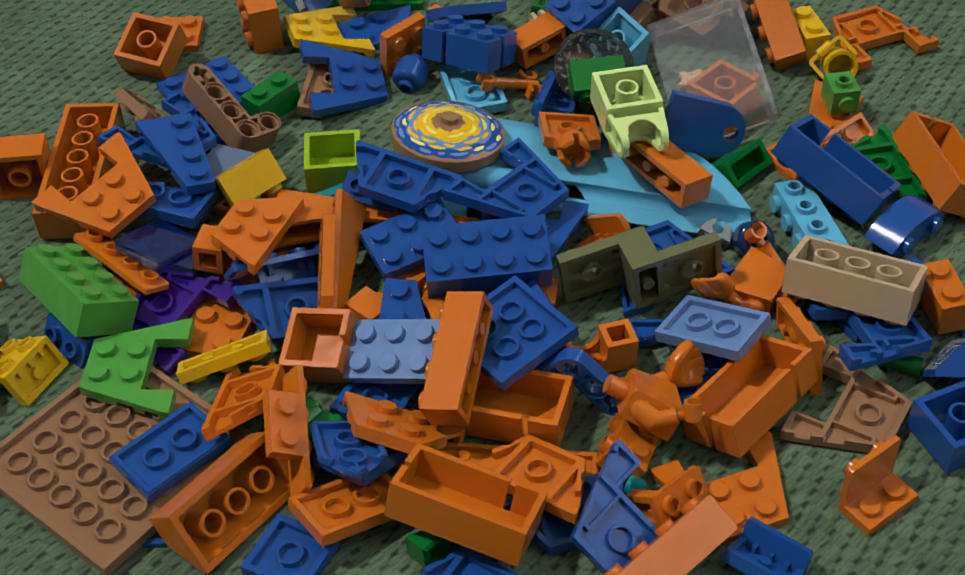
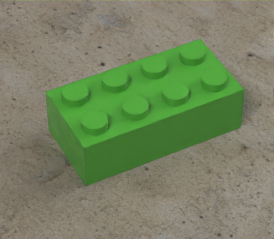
[18,243,139,338]

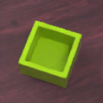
[304,129,361,194]

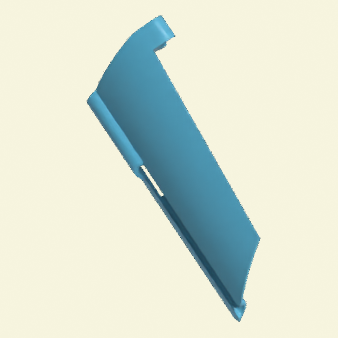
[440,118,752,240]

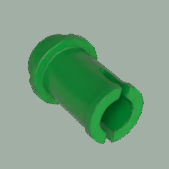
[880,355,924,378]

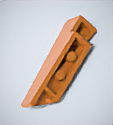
[317,189,366,309]

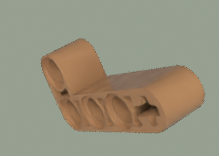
[182,63,281,153]

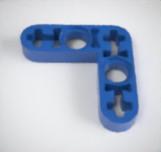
[534,347,618,416]

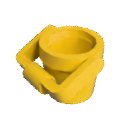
[809,35,860,79]

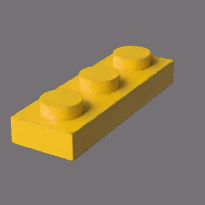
[176,329,271,385]

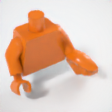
[690,221,801,315]
[602,340,705,442]

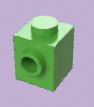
[821,71,861,115]

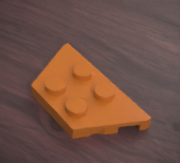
[211,197,304,275]
[201,364,286,441]
[342,391,467,454]
[466,434,586,525]

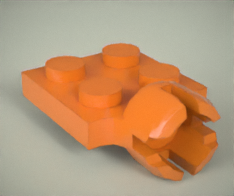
[538,111,601,168]

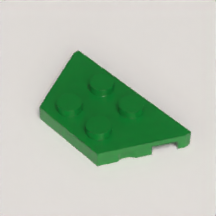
[850,125,928,201]

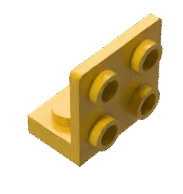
[0,335,69,407]

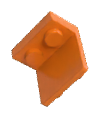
[837,435,919,536]

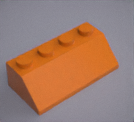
[149,432,290,574]

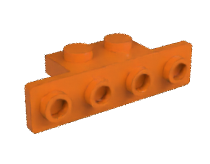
[73,229,169,296]
[262,365,314,497]

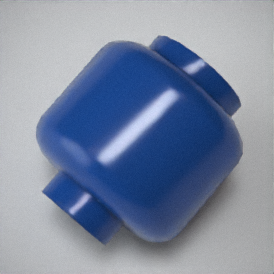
[392,54,429,93]

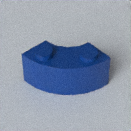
[864,195,946,259]

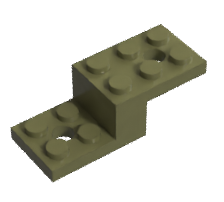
[556,226,722,310]

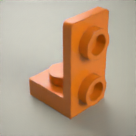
[625,465,709,528]

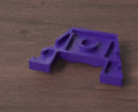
[132,268,245,377]

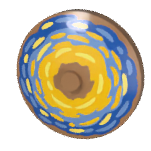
[391,100,505,172]

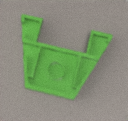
[79,318,195,420]

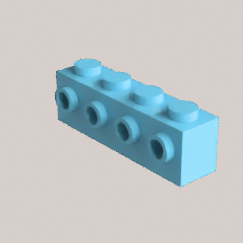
[769,178,849,249]

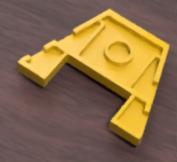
[284,6,375,58]

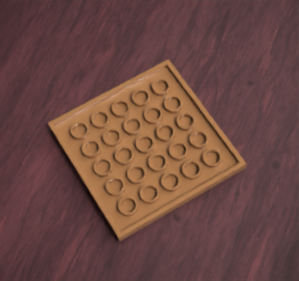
[0,366,252,575]

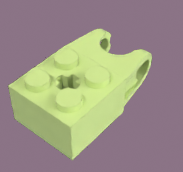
[590,65,669,158]

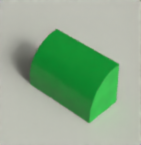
[711,138,773,189]

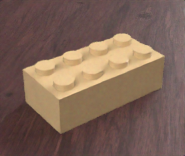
[781,235,928,326]

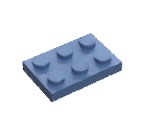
[654,295,772,362]
[343,319,440,384]

